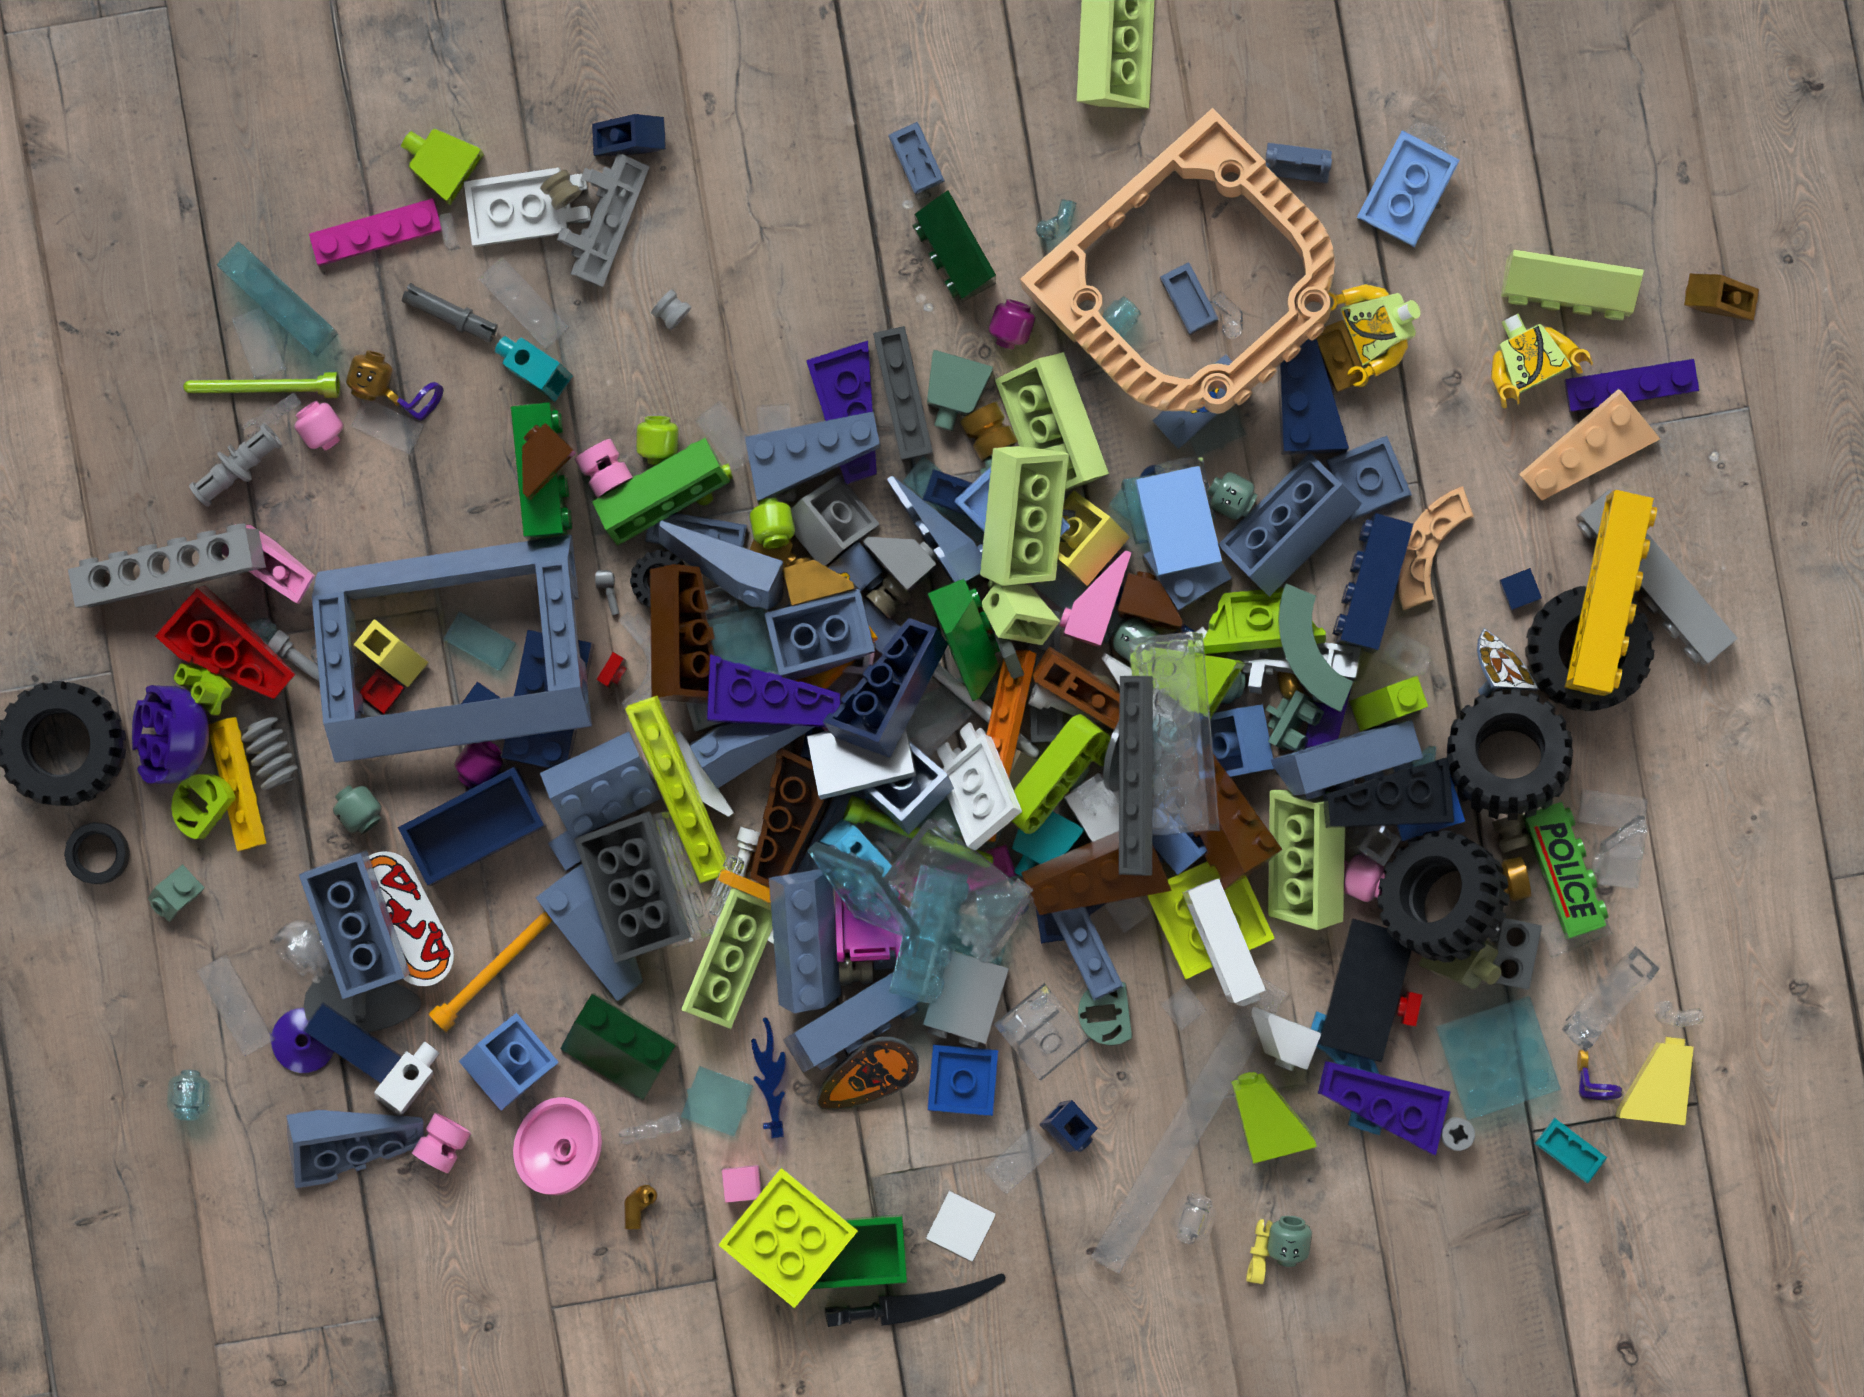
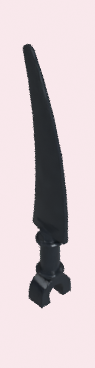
[825,1273,1006,1327]

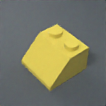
[1057,491,1130,586]

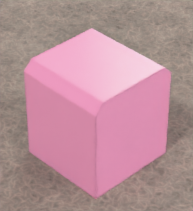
[722,1165,762,1203]

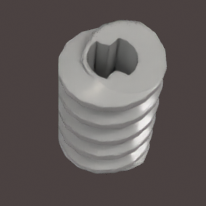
[241,717,298,790]

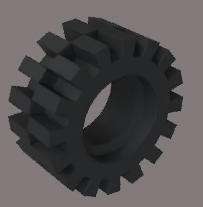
[630,550,685,608]

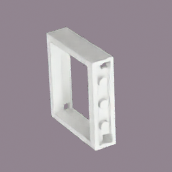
[1182,879,1266,1006]

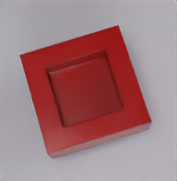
[596,652,627,688]
[359,668,405,714]
[1396,991,1423,1027]

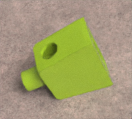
[401,128,484,206]

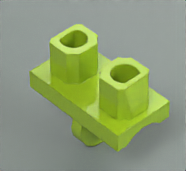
[174,662,233,715]

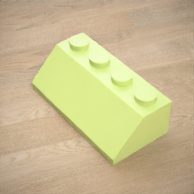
[1077,0,1155,109]
[1501,250,1644,320]
[995,352,1109,492]
[980,446,1069,586]
[1268,790,1345,930]
[681,888,773,1029]

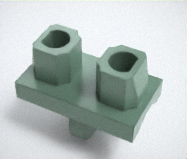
[1266,690,1324,751]

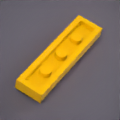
[208,717,267,851]

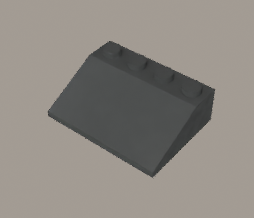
[574,812,691,963]

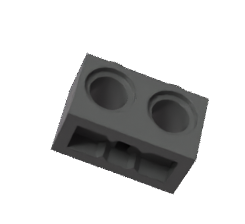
[1490,918,1542,990]

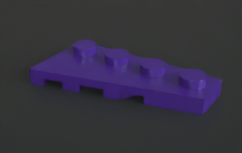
[806,340,877,485]
[707,654,840,727]
[1318,1061,1451,1156]

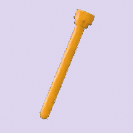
[428,912,552,1032]

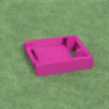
[835,885,903,962]

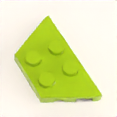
[1200,588,1326,654]

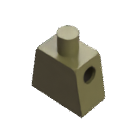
[1418,940,1501,990]

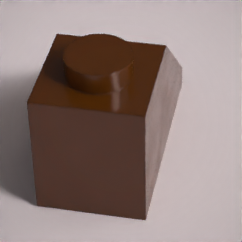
[522,423,576,500]
[1118,571,1184,634]

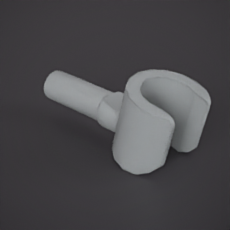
[595,570,619,615]

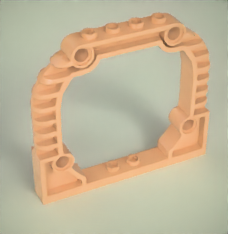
[1020,108,1335,414]

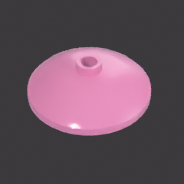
[513,1097,602,1195]

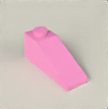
[222,524,315,604]
[1059,550,1132,648]

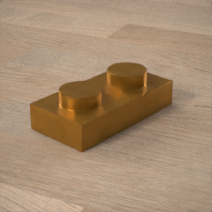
[1316,320,1363,393]

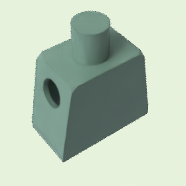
[927,350,993,431]

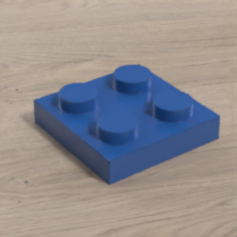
[928,1045,998,1116]

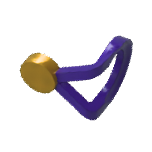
[384,382,444,420]
[1577,1050,1623,1100]

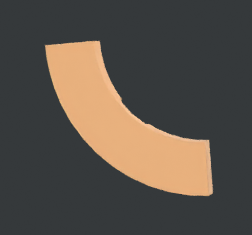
[1397,486,1474,611]

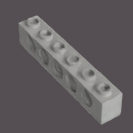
[68,523,266,608]

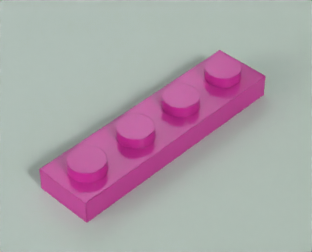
[309,198,443,266]

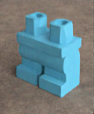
[819,818,894,891]

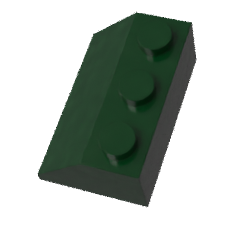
[912,190,996,303]
[560,993,678,1100]

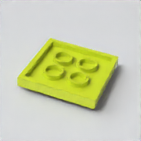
[1147,861,1275,979]
[718,1167,858,1308]

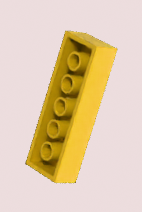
[1565,490,1657,696]

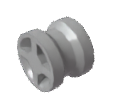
[651,289,692,331]
[1440,1117,1475,1151]

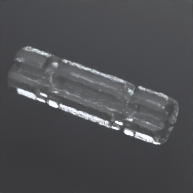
[705,854,744,917]

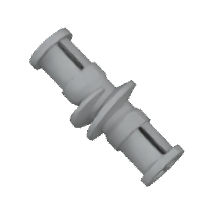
[189,423,283,507]

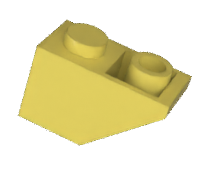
[354,619,429,688]

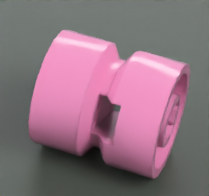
[574,439,633,499]
[412,1113,471,1173]

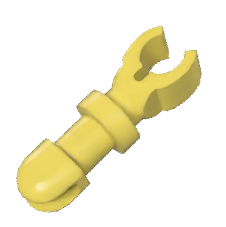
[1246,1219,1272,1284]

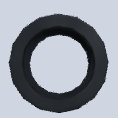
[64,822,130,885]

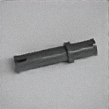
[402,283,498,343]

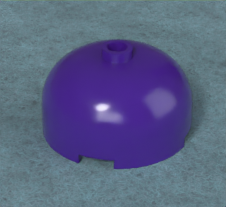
[132,685,210,784]

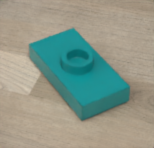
[1534,1118,1608,1183]

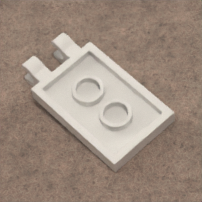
[464,168,591,247]
[937,722,1022,850]

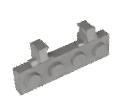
[557,154,649,287]
[1227,643,1362,703]

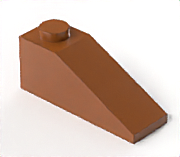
[1032,647,1120,729]

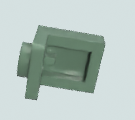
[148,864,205,922]

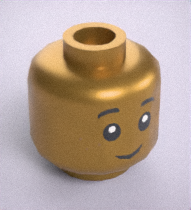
[346,350,393,401]

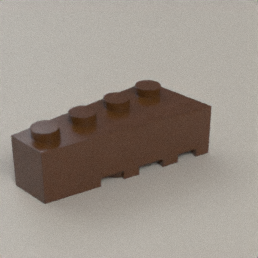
[650,564,715,704]
[1165,744,1283,890]
[750,748,832,887]
[1021,831,1172,915]

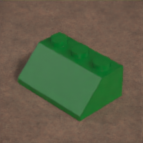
[928,578,1000,702]

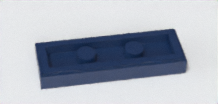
[303,1002,402,1083]

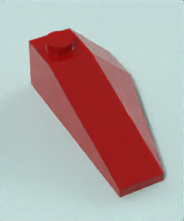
[155,585,296,699]

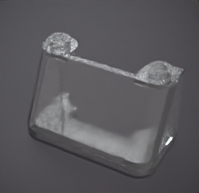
[881,818,1034,963]

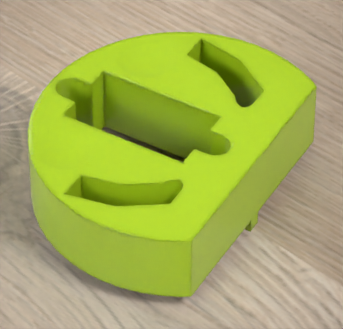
[171,774,236,839]

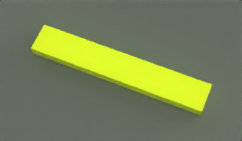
[625,696,732,883]

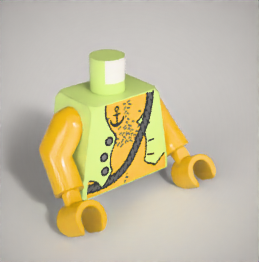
[1328,284,1420,387]
[1491,314,1593,409]

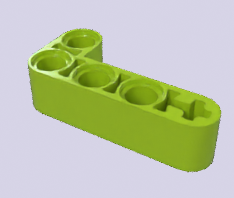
[1011,714,1111,834]

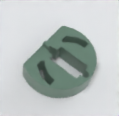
[1078,981,1132,1046]

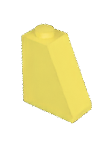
[1616,1037,1694,1125]

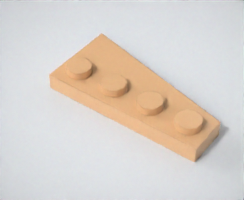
[1519,389,1660,500]

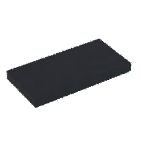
[1318,918,1412,1063]

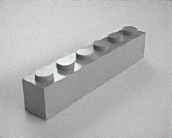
[1576,489,1738,665]

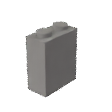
[923,949,1009,1048]

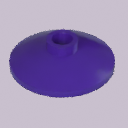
[271,1008,334,1073]

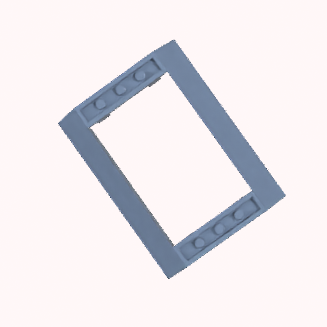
[312,535,592,763]

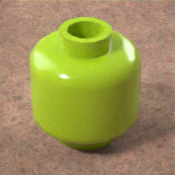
[636,416,679,465]
[749,498,795,549]

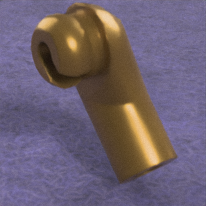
[1277,671,1304,700]
[624,1185,657,1229]

